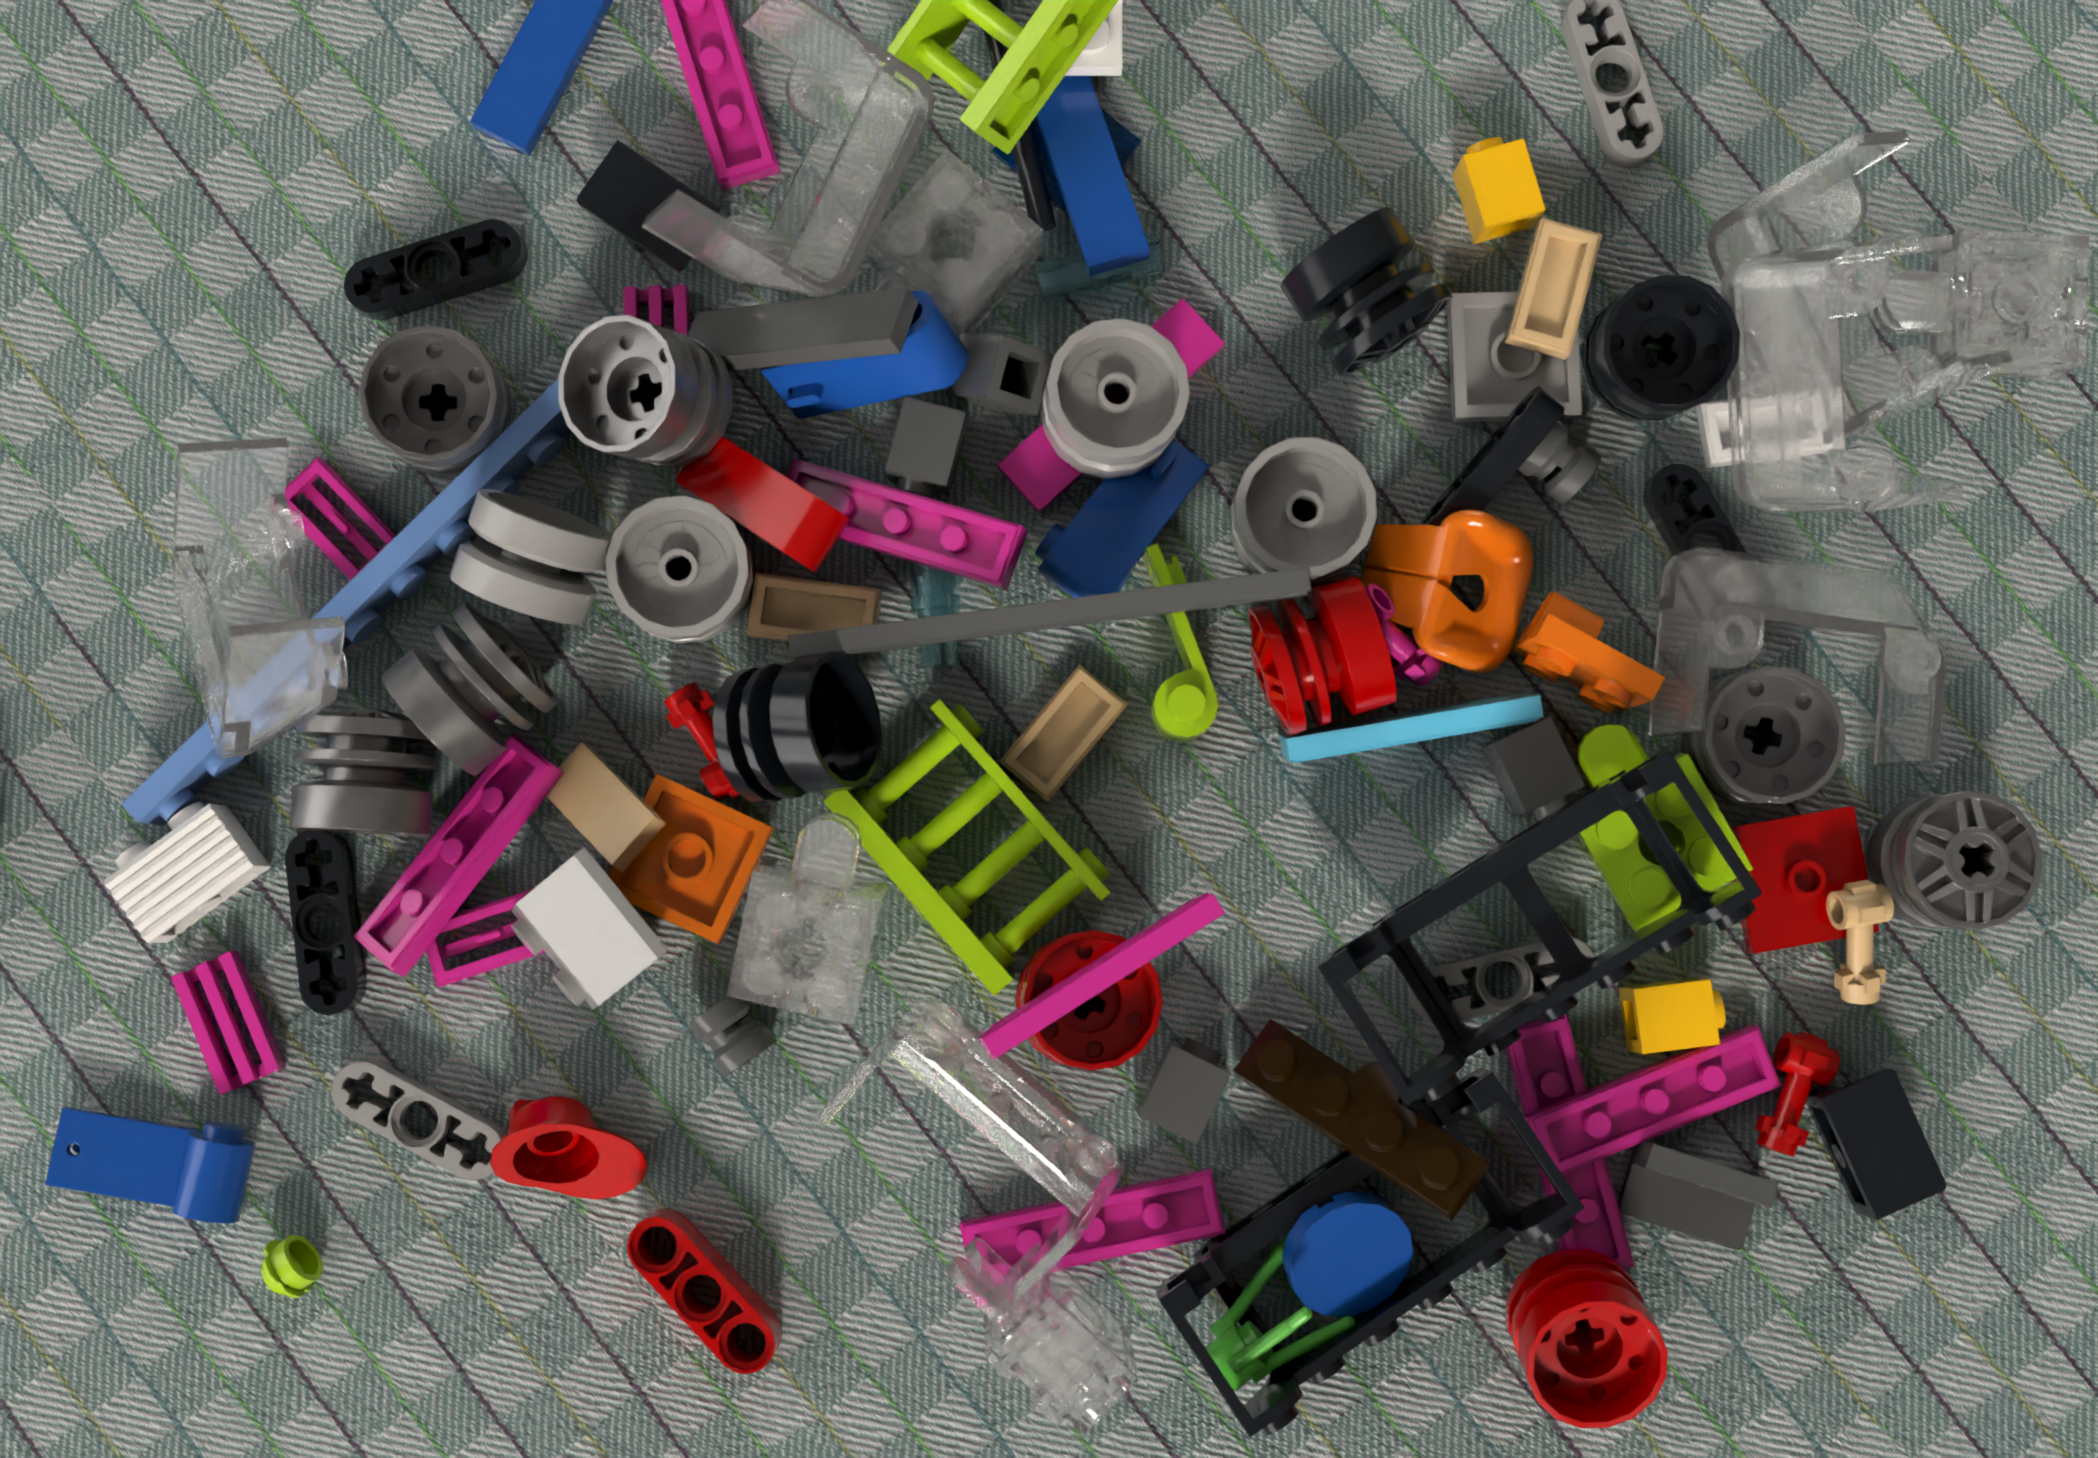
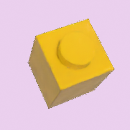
[1452,137,1546,244]
[1618,978,1726,1054]

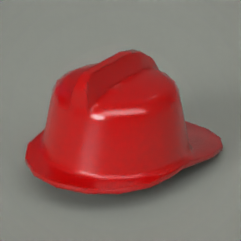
[490,1096,647,1199]

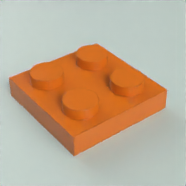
[608,773,775,944]

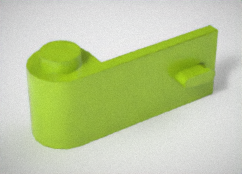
[1143,543,1219,743]

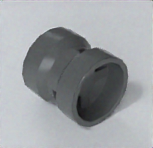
[1518,421,1601,504]
[688,988,777,1078]

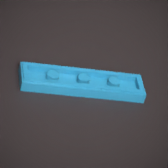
[1278,691,1544,763]

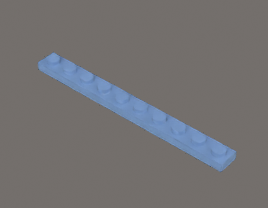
[121,379,570,826]

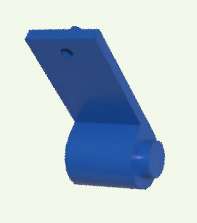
[760,291,969,419]
[1035,440,1210,598]
[45,1107,255,1223]

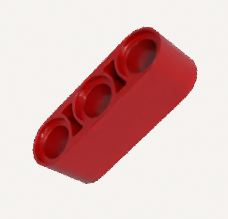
[674,436,850,573]
[627,1209,782,1374]

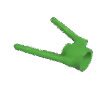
[1206,1230,1355,1391]

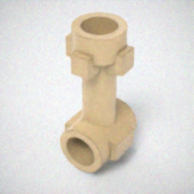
[1826,880,1894,1005]

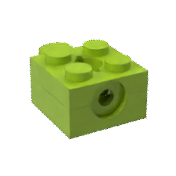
[1577,724,1753,931]

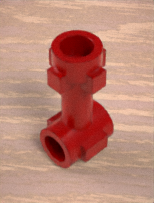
[664,682,741,802]
[1755,1032,1840,1158]

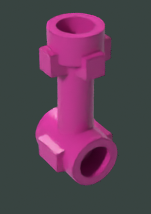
[1365,583,1443,686]

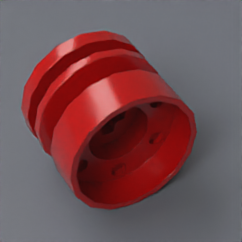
[1248,575,1397,736]
[1014,930,1163,1071]
[1505,1249,1668,1428]

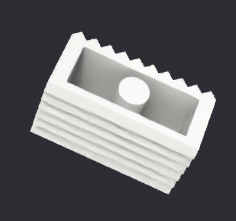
[103,802,271,943]

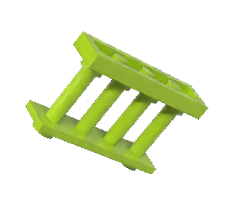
[882,0,1118,155]
[823,699,1111,996]

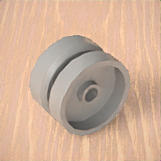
[1040,318,1190,479]
[1229,437,1377,588]
[450,489,613,625]
[605,495,755,644]

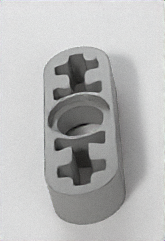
[1561,0,1664,168]
[1409,937,1594,1022]
[331,1060,507,1180]

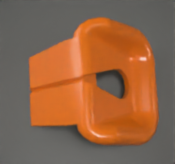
[1361,510,1534,673]

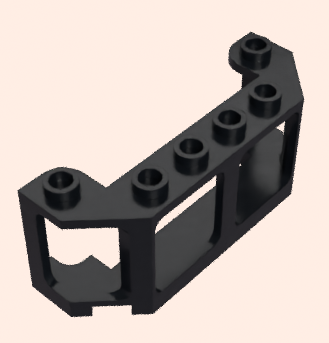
[1317,747,1762,1104]
[1156,1068,1585,1437]

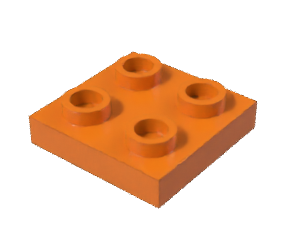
[1511,590,1666,714]

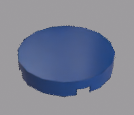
[1282,1191,1413,1317]

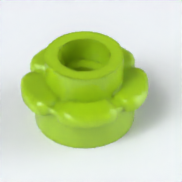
[261,1235,323,1298]

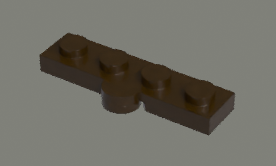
[1233,1019,1490,1221]

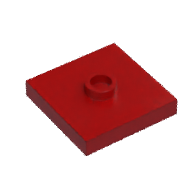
[1730,806,1879,954]

